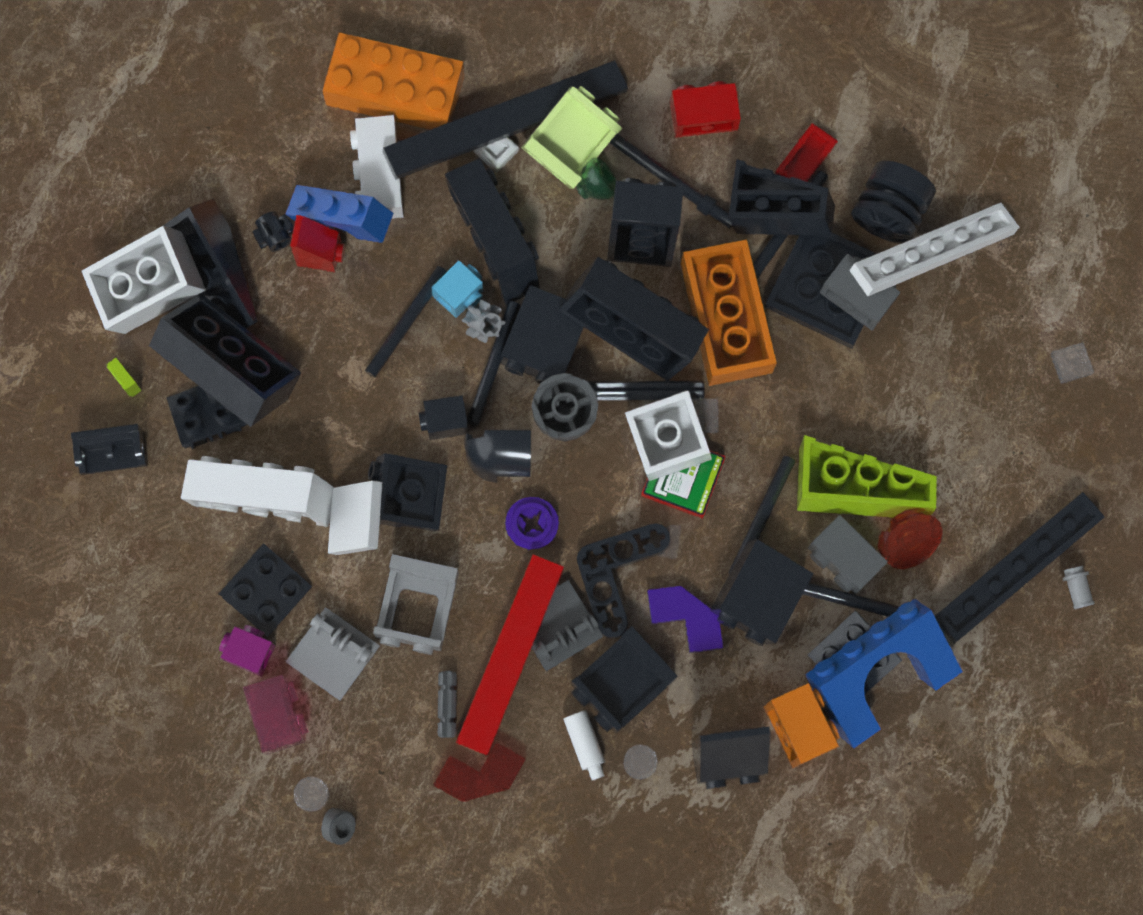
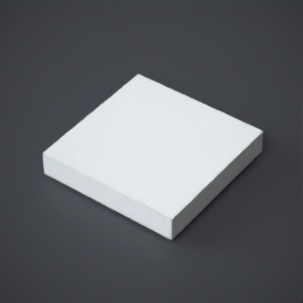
[328,480,382,555]

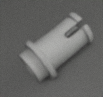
[1062,566,1095,609]

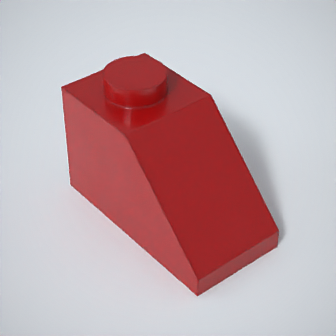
[290,215,345,272]

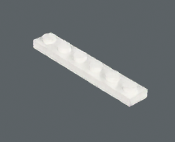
[850,203,1019,296]

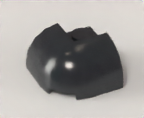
[464,430,531,483]

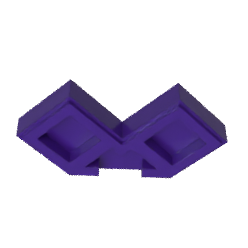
[647,586,723,653]

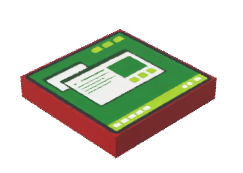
[641,450,726,519]

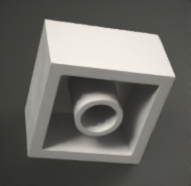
[625,391,712,481]

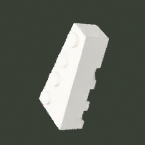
[181,456,334,527]

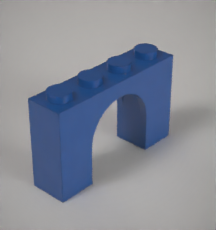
[805,599,963,748]

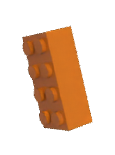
[322,32,464,130]
[680,239,777,386]

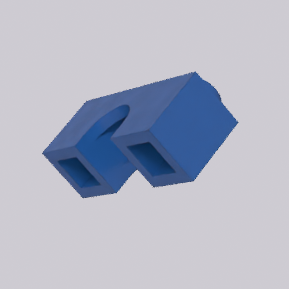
[286,185,394,243]

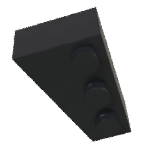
[728,159,835,235]

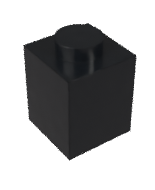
[419,395,468,440]

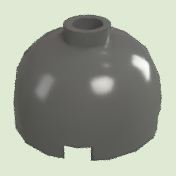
[532,373,598,442]

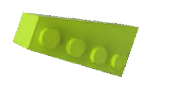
[797,435,937,520]

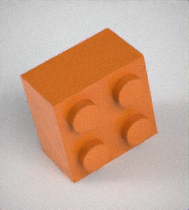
[764,683,840,768]

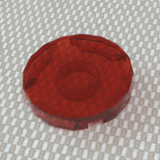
[878,508,943,569]

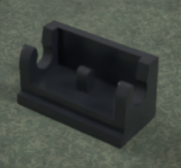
[71,424,147,475]

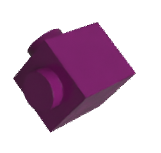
[219,625,276,677]

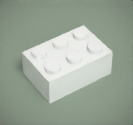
[82,226,206,334]

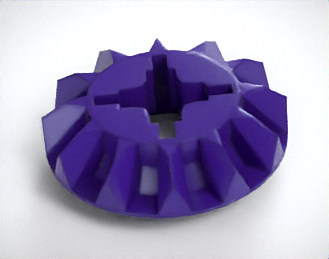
[505,497,559,550]

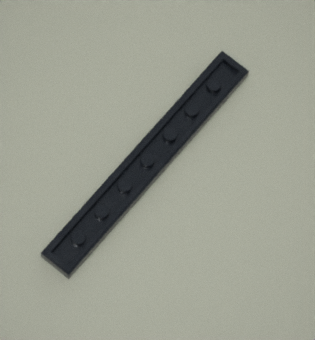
[382,60,628,180]

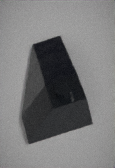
[163,198,258,329]

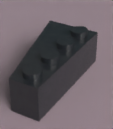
[445,158,540,306]

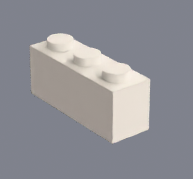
[350,115,404,218]

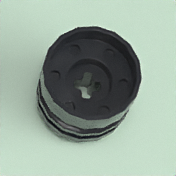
[851,160,937,244]

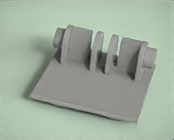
[286,607,380,701]

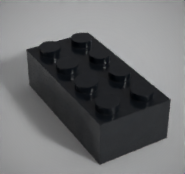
[607,178,684,267]
[559,257,709,381]
[149,293,301,427]

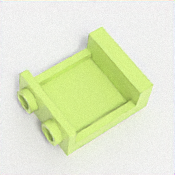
[521,86,622,189]

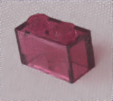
[243,675,308,755]

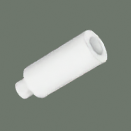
[563,711,605,781]

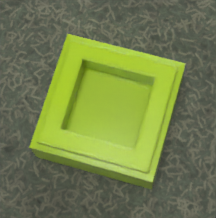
[107,358,142,397]

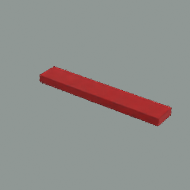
[456,554,564,756]

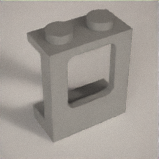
[373,554,459,655]

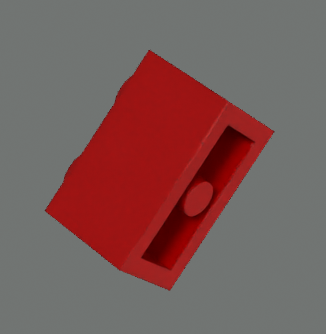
[670,81,741,138]

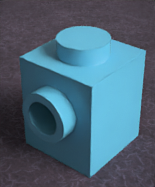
[431,260,483,318]

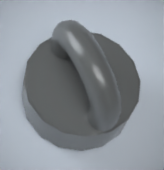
[321,808,356,845]

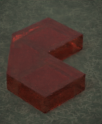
[433,742,526,803]

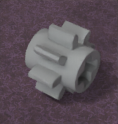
[462,300,505,343]

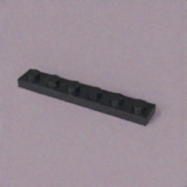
[935,492,1105,643]

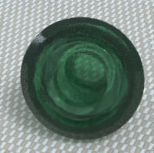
[576,157,617,200]

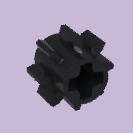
[252,211,293,252]

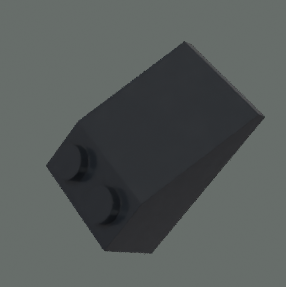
[691,726,771,789]

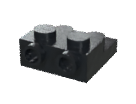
[368,453,447,532]

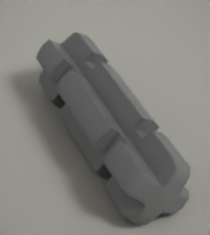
[437,671,457,738]

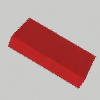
[775,123,838,182]

